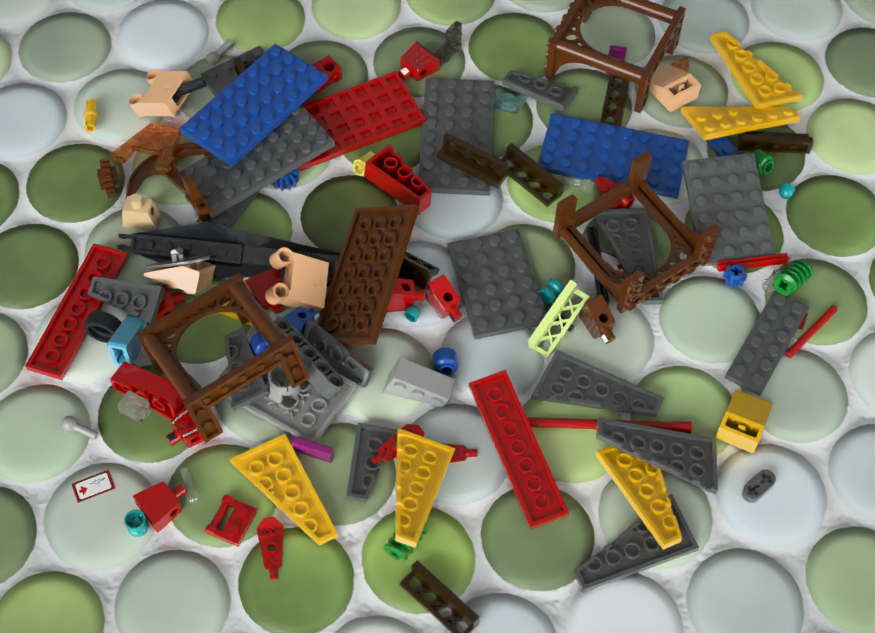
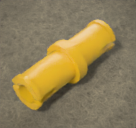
[83,99,98,132]

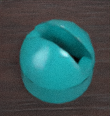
[779,183,795,199]
[403,305,420,322]

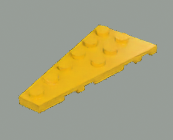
[710,31,803,110]
[681,107,800,141]
[395,428,455,547]
[230,434,338,546]

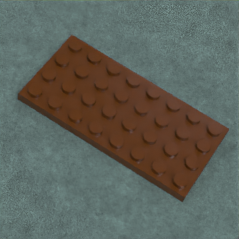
[317,204,419,345]

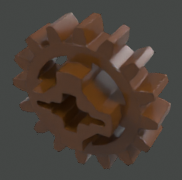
[97,158,120,198]

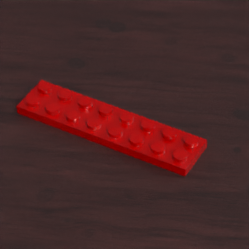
[25,243,129,380]
[468,370,569,530]

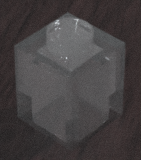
[117,390,152,425]

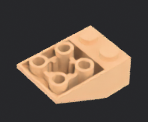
[649,64,701,113]
[144,261,216,295]

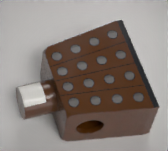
[579,294,616,344]

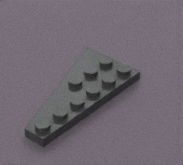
[596,418,718,495]

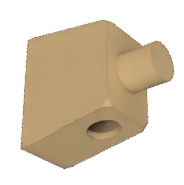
[122,193,162,231]

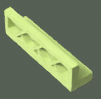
[528,280,590,359]

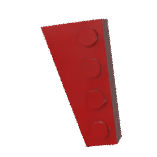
[365,144,432,215]

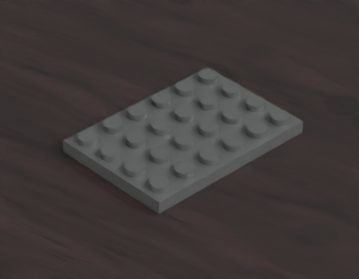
[681,153,775,267]
[447,229,547,340]

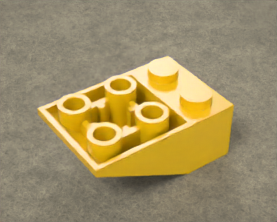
[715,389,773,454]

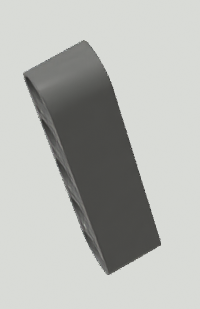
[274,317,344,399]

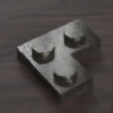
[435,20,462,67]

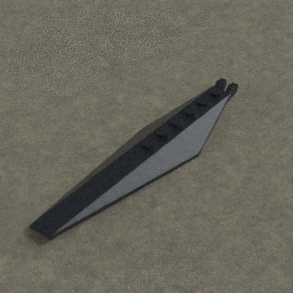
[117,222,341,278]

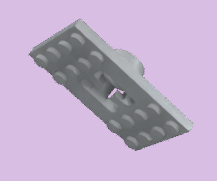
[226,352,358,443]

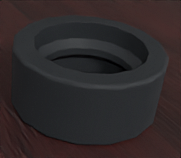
[83,311,122,343]

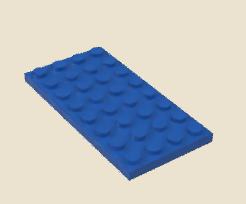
[179,44,328,167]
[538,113,690,199]

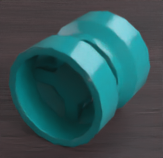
[538,279,564,305]
[124,510,149,537]

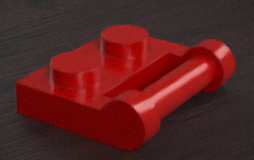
[204,494,258,547]

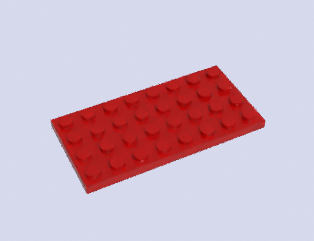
[298,71,426,171]

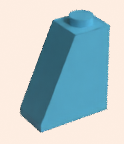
[107,316,147,366]

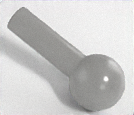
[206,39,233,65]
[61,416,98,440]

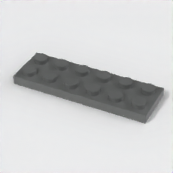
[725,290,809,396]

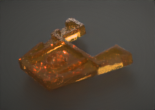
[109,123,182,172]

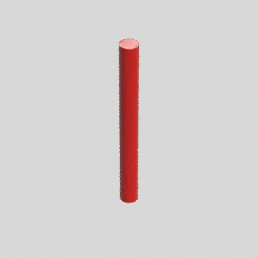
[785,305,838,358]

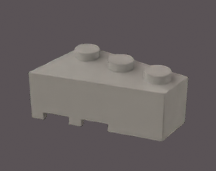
[383,357,455,407]

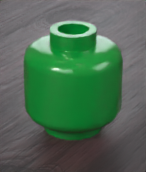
[751,149,774,175]

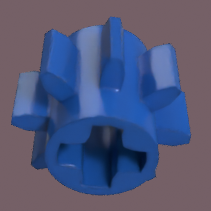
[722,264,747,288]

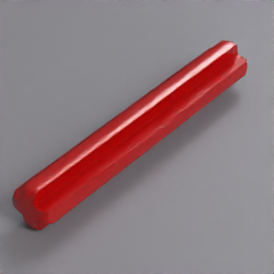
[716,253,790,272]

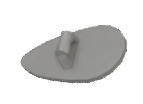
[146,247,210,269]

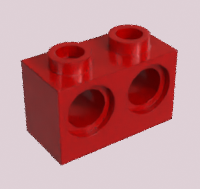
[312,55,342,95]

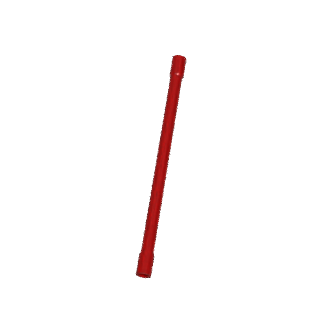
[527,417,692,434]

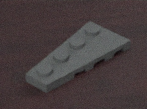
[502,70,579,112]

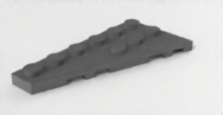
[594,208,663,305]
[531,350,665,417]
[574,493,699,593]

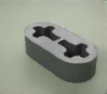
[742,470,776,503]

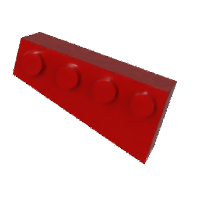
[110,361,184,420]

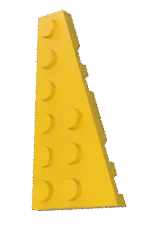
[596,446,682,550]

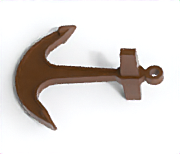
[126,143,212,222]

